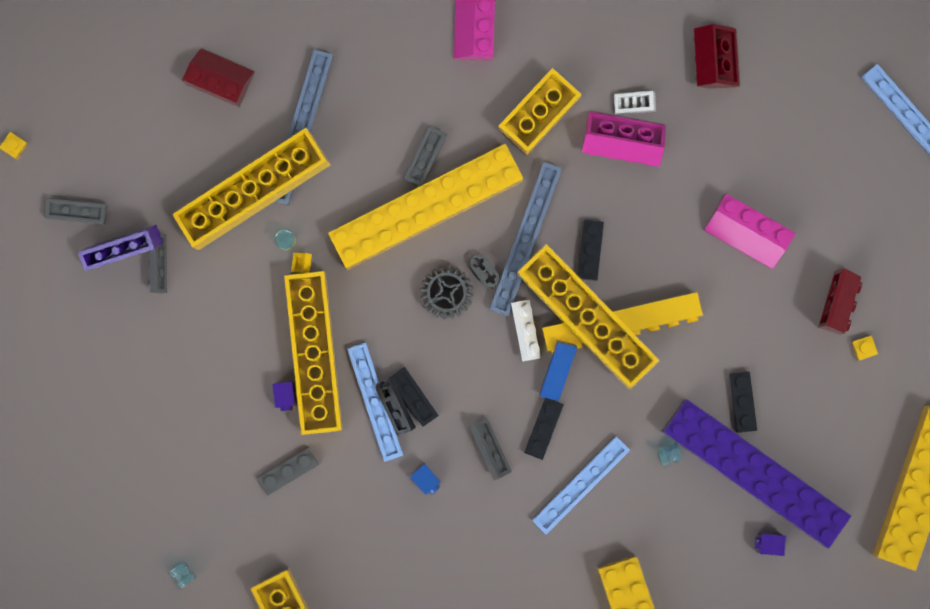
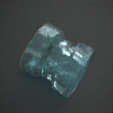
[274,229,296,251]
[657,443,682,467]
[168,561,196,589]

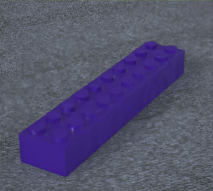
[661,399,851,549]

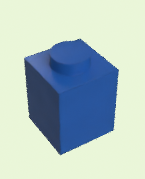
[410,463,441,495]

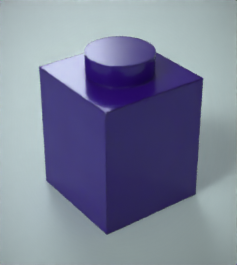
[272,382,297,411]
[754,533,786,556]

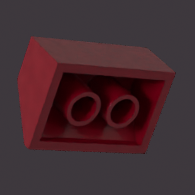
[694,24,740,89]
[182,48,255,107]
[818,268,862,335]

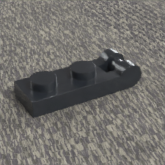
[376,378,416,435]

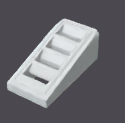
[614,91,656,114]

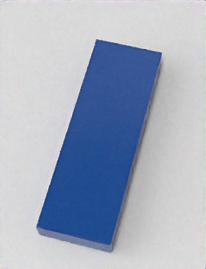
[539,340,577,401]

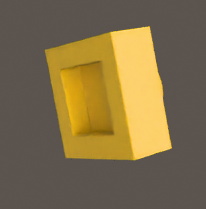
[0,132,28,159]
[291,253,312,274]
[851,335,878,361]

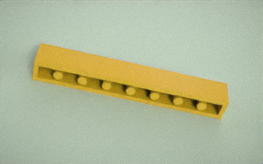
[542,292,703,355]

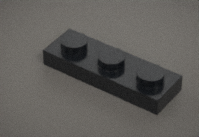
[578,220,604,281]
[389,367,439,427]
[729,371,758,433]
[524,398,564,460]

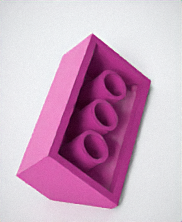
[454,0,495,61]
[582,111,666,167]
[704,194,796,269]

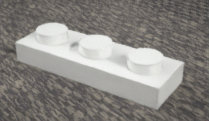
[511,300,541,361]

